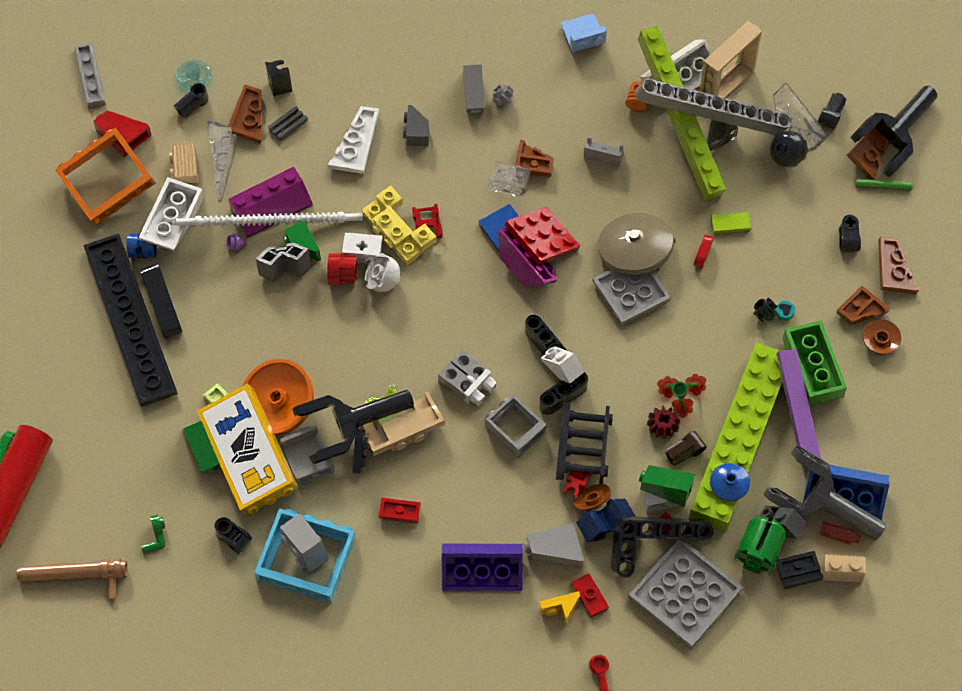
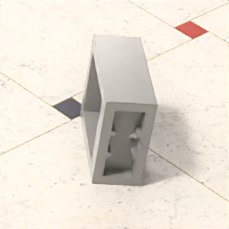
[486,394,547,458]

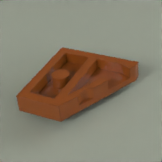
[515,139,554,177]
[836,286,890,325]

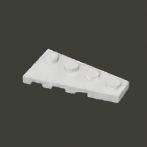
[328,106,379,174]

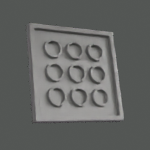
[629,540,743,648]

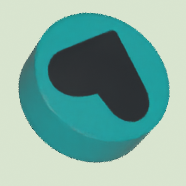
[776,301,795,320]

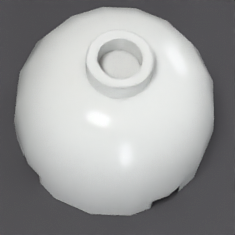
[365,253,400,293]

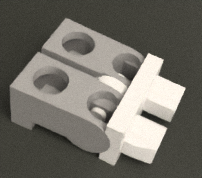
[438,349,497,406]

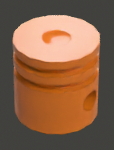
[625,81,647,112]

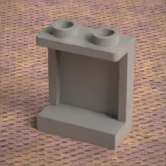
[280,425,335,487]

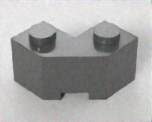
[256,243,311,282]

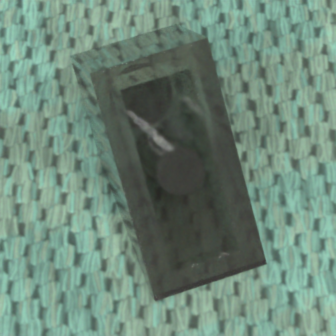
[707,120,738,152]

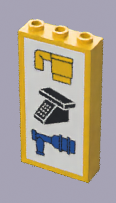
[197,383,298,515]

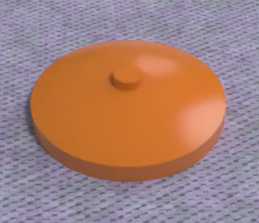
[242,359,315,436]

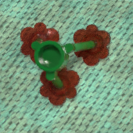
[657,374,706,418]

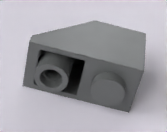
[403,105,429,146]
[759,506,807,539]

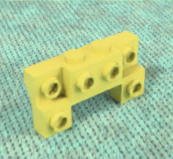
[362,186,437,266]

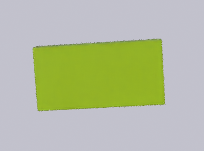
[711,212,751,234]

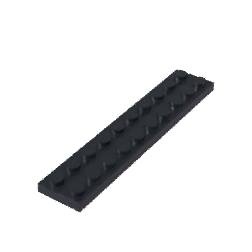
[83,233,178,407]

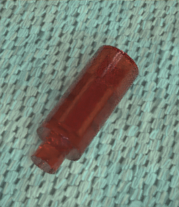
[819,521,861,544]

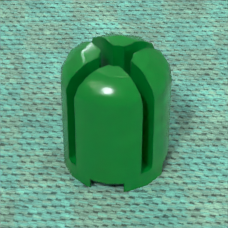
[734,517,786,574]

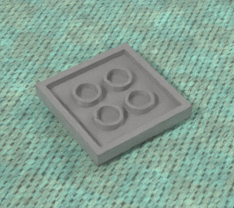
[593,269,671,326]

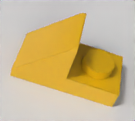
[539,592,580,625]

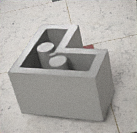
[280,513,329,574]

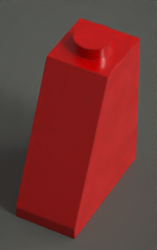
[93,110,152,157]

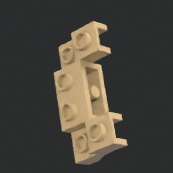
[359,392,445,456]

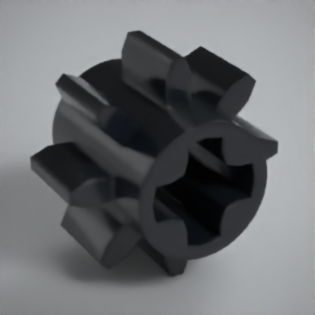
[753,297,778,322]

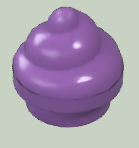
[226,233,247,252]

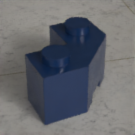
[576,498,636,542]

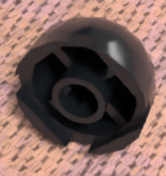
[770,131,808,168]

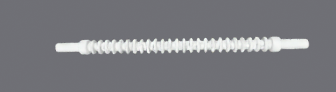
[175,212,363,228]

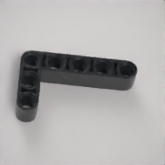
[525,315,588,415]
[611,516,714,578]

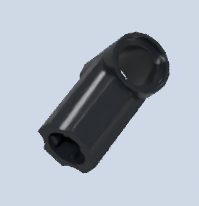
[174,83,209,118]
[818,92,847,129]

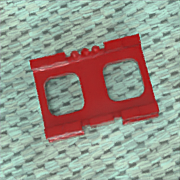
[412,204,443,238]

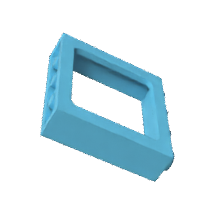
[254,508,356,603]

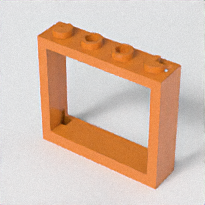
[55,127,156,226]

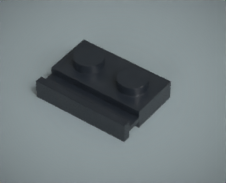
[775,551,823,589]

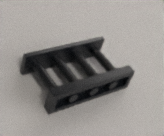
[556,402,613,484]

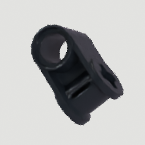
[839,215,861,252]
[214,517,253,554]

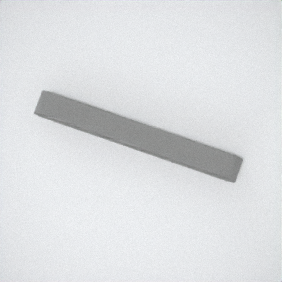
[635,79,792,135]

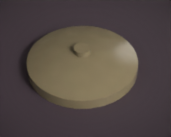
[598,213,674,275]

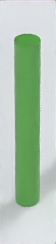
[856,179,913,190]

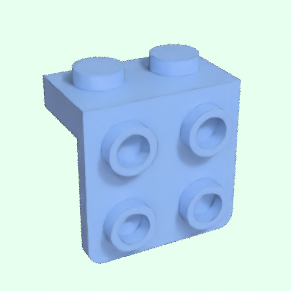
[561,14,607,53]

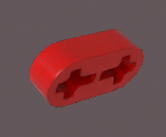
[693,235,714,269]

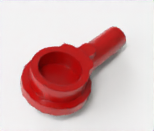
[589,655,609,691]

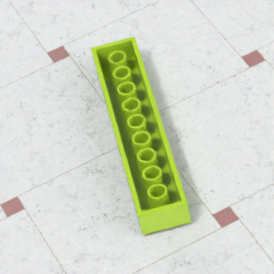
[689,343,783,532]

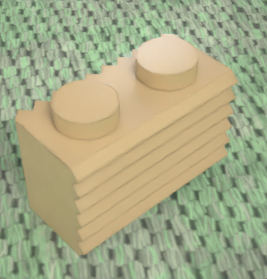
[169,143,198,184]
[822,554,866,583]

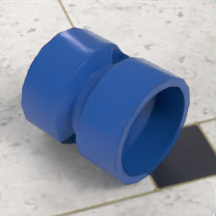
[127,234,157,258]

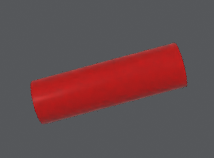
[0,425,53,548]

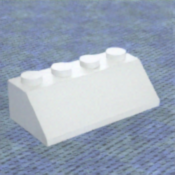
[640,39,712,108]

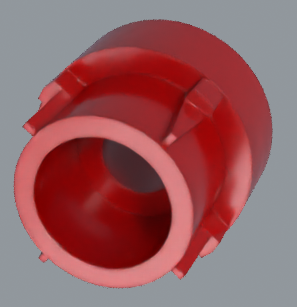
[327,253,357,286]

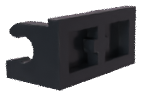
[265,60,293,96]

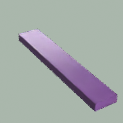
[776,349,821,466]

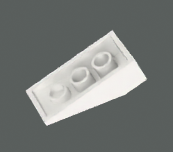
[139,177,203,251]

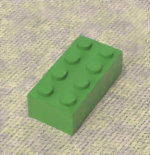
[782,320,847,406]

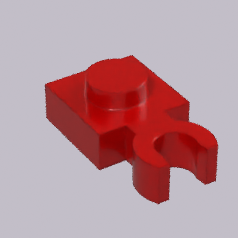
[564,463,592,499]

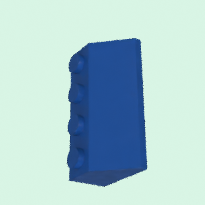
[803,465,889,520]

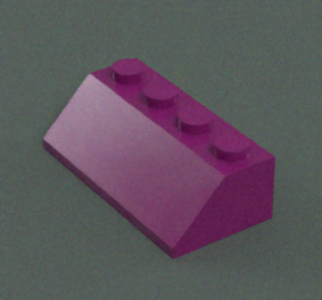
[228,166,313,238]

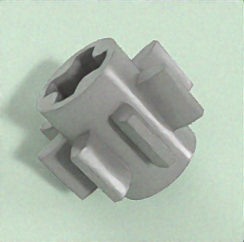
[492,84,514,106]

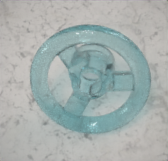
[176,60,211,90]

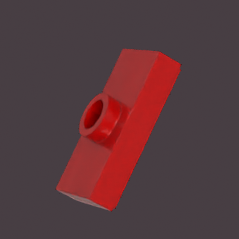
[572,573,609,618]

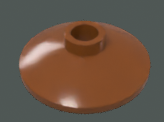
[863,319,902,355]
[574,484,611,511]

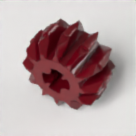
[647,405,680,439]

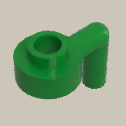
[141,514,166,553]

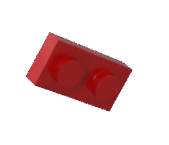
[378,497,421,524]

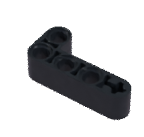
[140,264,183,339]

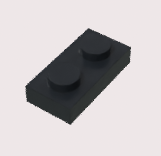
[352,429,369,474]

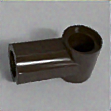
[665,431,707,466]

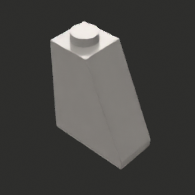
[463,64,485,114]
[524,524,584,568]

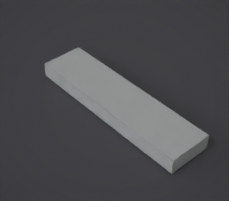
[74,42,106,108]

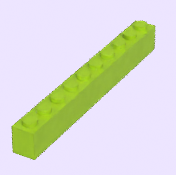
[637,25,726,201]

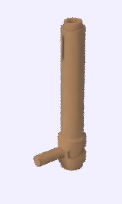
[16,558,128,600]

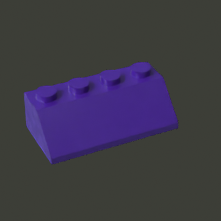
[442,544,523,591]

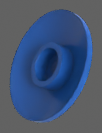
[710,463,750,501]

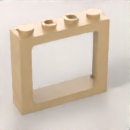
[699,21,762,98]

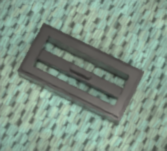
[268,106,308,141]

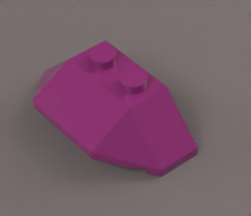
[498,228,557,286]

